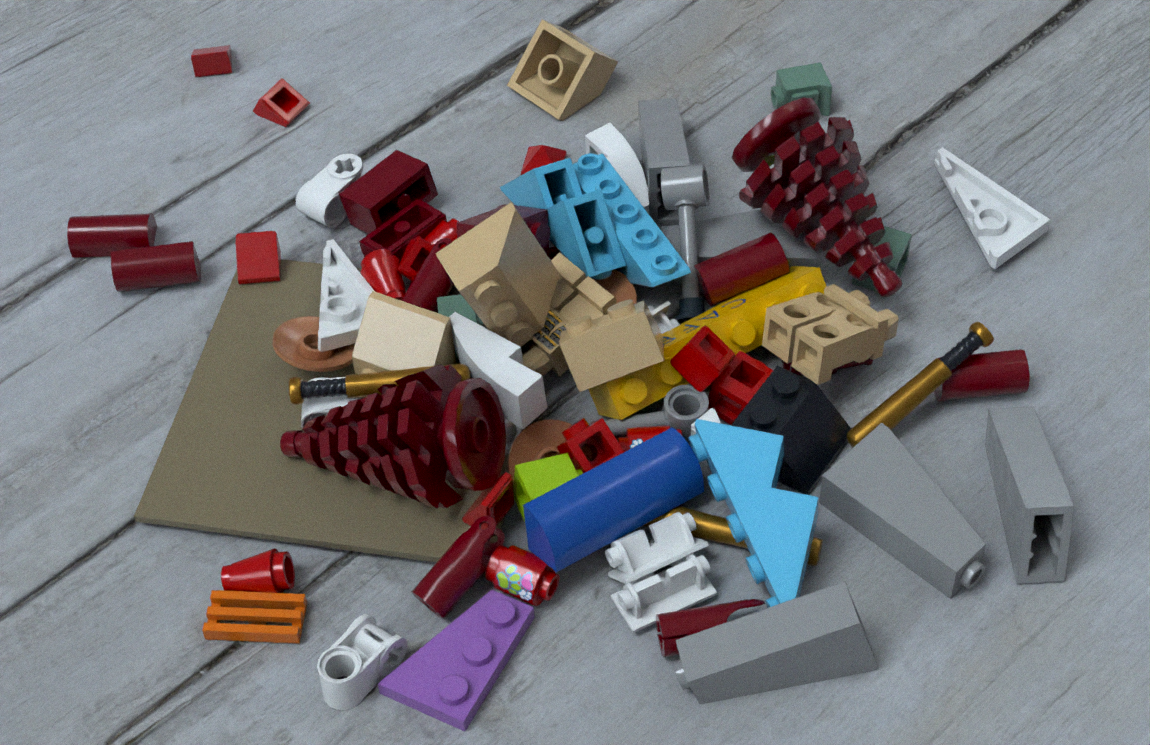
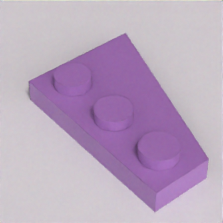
[378,590,535,732]

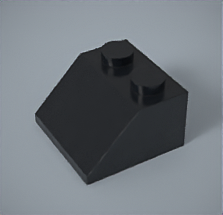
[732,365,851,495]

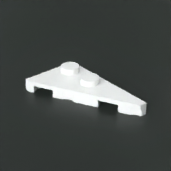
[934,147,1050,269]
[318,239,374,352]

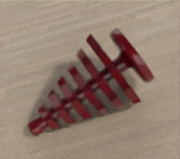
[731,97,902,298]
[280,364,506,509]

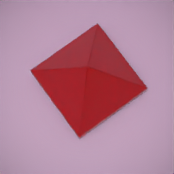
[521,145,567,175]

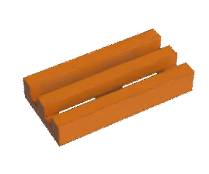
[202,590,307,644]

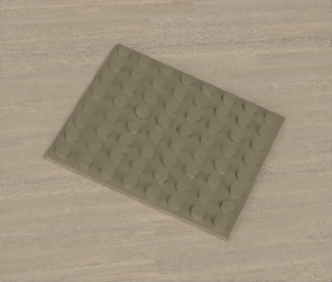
[134,259,529,562]

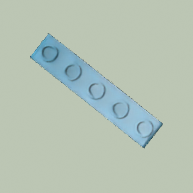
[573,153,691,287]
[500,158,626,280]
[688,419,818,608]

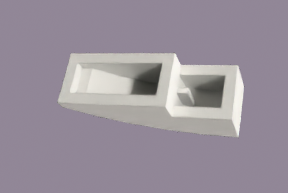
[585,123,649,214]
[449,312,547,429]

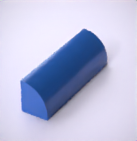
[523,427,704,573]

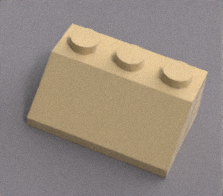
[435,202,559,346]

